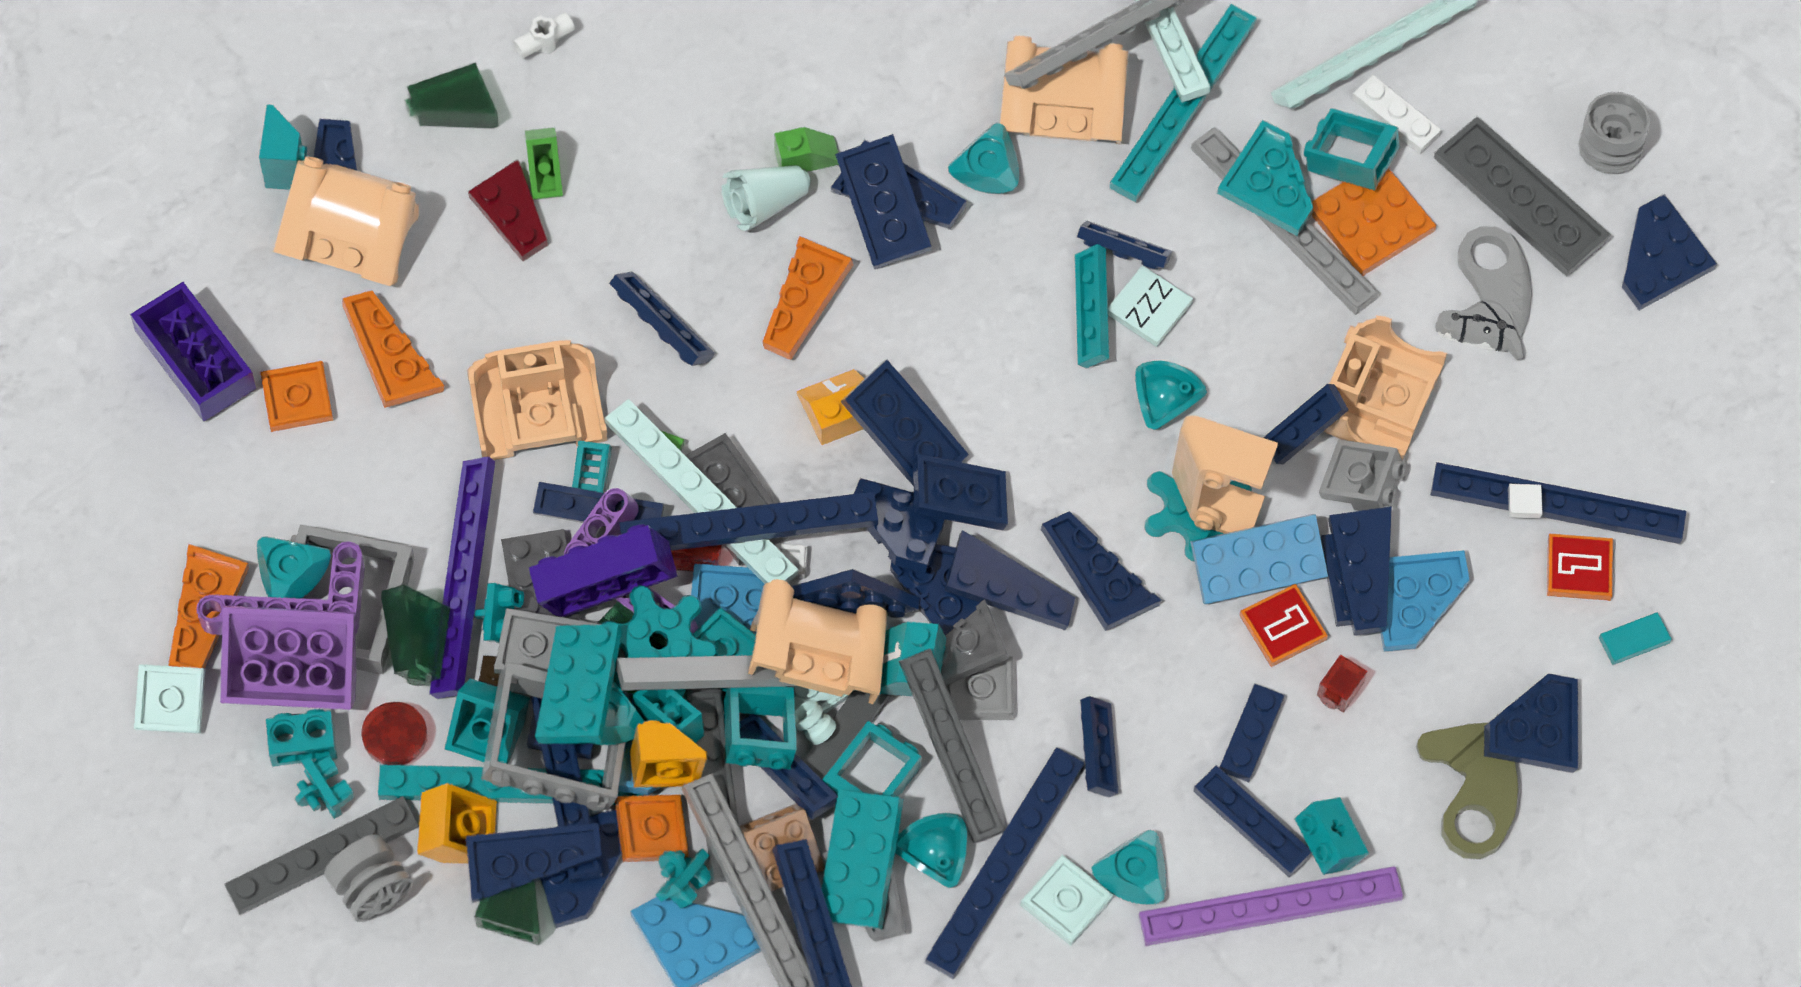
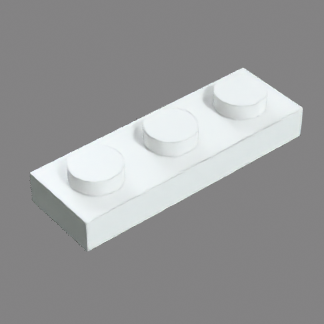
[1352,75,1441,154]

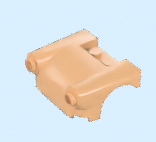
[1000,36,1128,144]
[273,156,419,286]
[1323,315,1447,461]
[467,340,607,460]
[748,579,888,704]

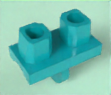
[474,583,524,643]
[295,755,354,819]
[655,849,711,909]

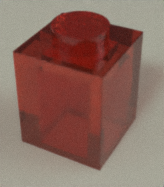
[1316,654,1368,713]

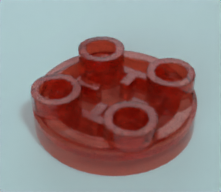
[361,702,428,765]

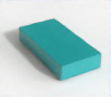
[1599,612,1672,665]

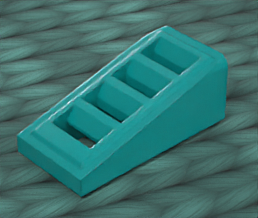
[572,441,612,493]

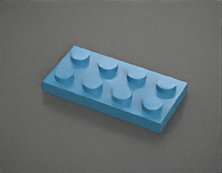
[1190,514,1328,604]

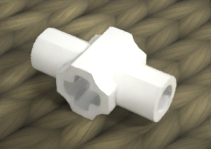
[513,12,575,58]

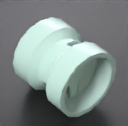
[795,699,836,745]

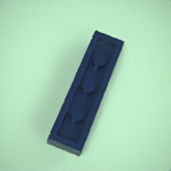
[609,271,715,366]
[533,482,665,527]
[739,714,838,820]
[1193,765,1312,878]

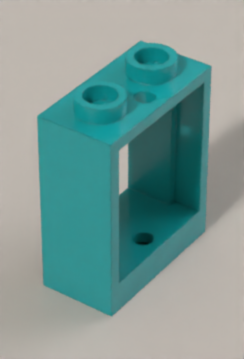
[1303,108,1400,190]
[724,686,797,769]
[822,721,921,797]

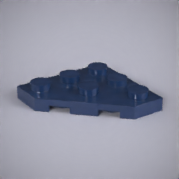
[1622,194,1717,311]
[854,478,946,574]
[890,544,980,636]
[791,569,919,618]
[1484,673,1578,773]
[540,809,622,929]

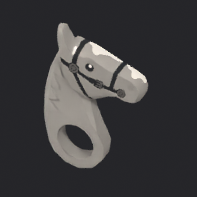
[1435,226,1531,360]

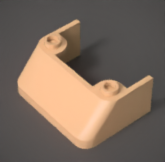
[1172,416,1278,534]

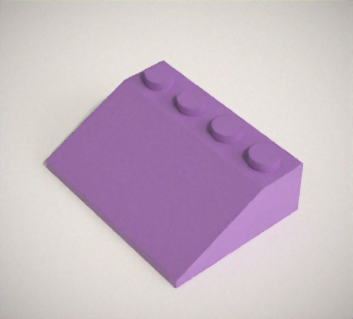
[220,606,357,710]

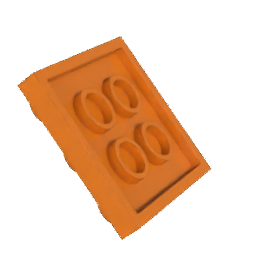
[1311,168,1436,276]

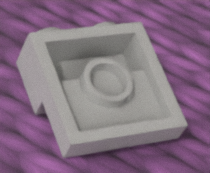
[1319,439,1405,511]

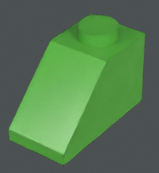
[525,127,563,199]
[774,127,839,172]

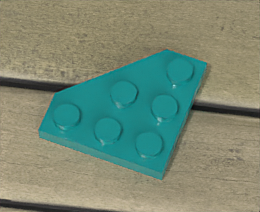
[1217,120,1313,236]

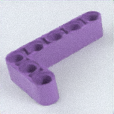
[564,488,698,634]
[197,541,365,635]

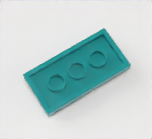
[535,624,622,744]
[822,790,904,930]

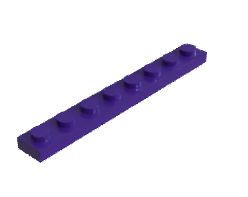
[429,456,496,699]

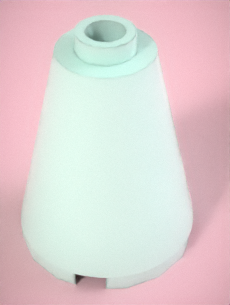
[722,165,810,231]

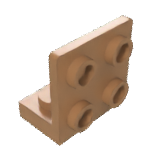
[739,803,825,892]

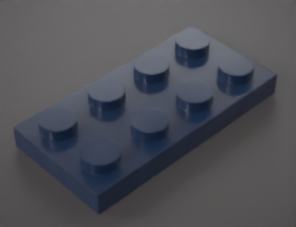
[835,134,933,270]
[840,359,969,487]

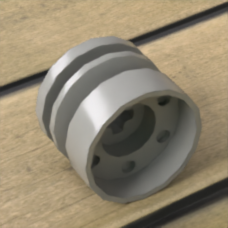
[1578,92,1650,174]
[324,834,413,922]

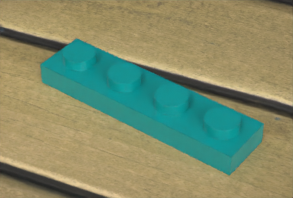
[1075,244,1109,368]

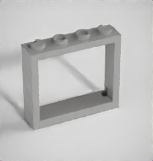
[290,524,415,674]
[482,662,633,811]

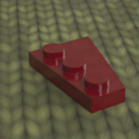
[468,159,548,262]

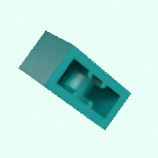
[633,689,704,743]
[1294,797,1369,875]

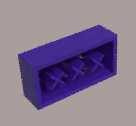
[130,282,256,422]
[529,524,678,617]

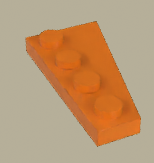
[763,236,853,360]
[342,290,445,408]
[169,544,249,668]

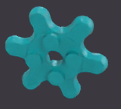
[1144,471,1252,562]
[601,585,718,697]

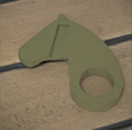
[1416,714,1518,859]

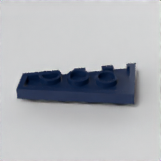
[314,119,357,171]
[831,139,967,229]
[1328,506,1392,636]
[1041,511,1161,631]
[944,530,1075,630]
[466,823,602,904]

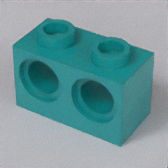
[266,709,337,767]

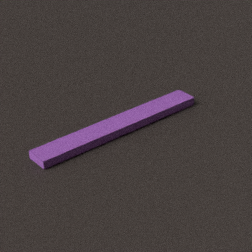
[1138,866,1403,946]

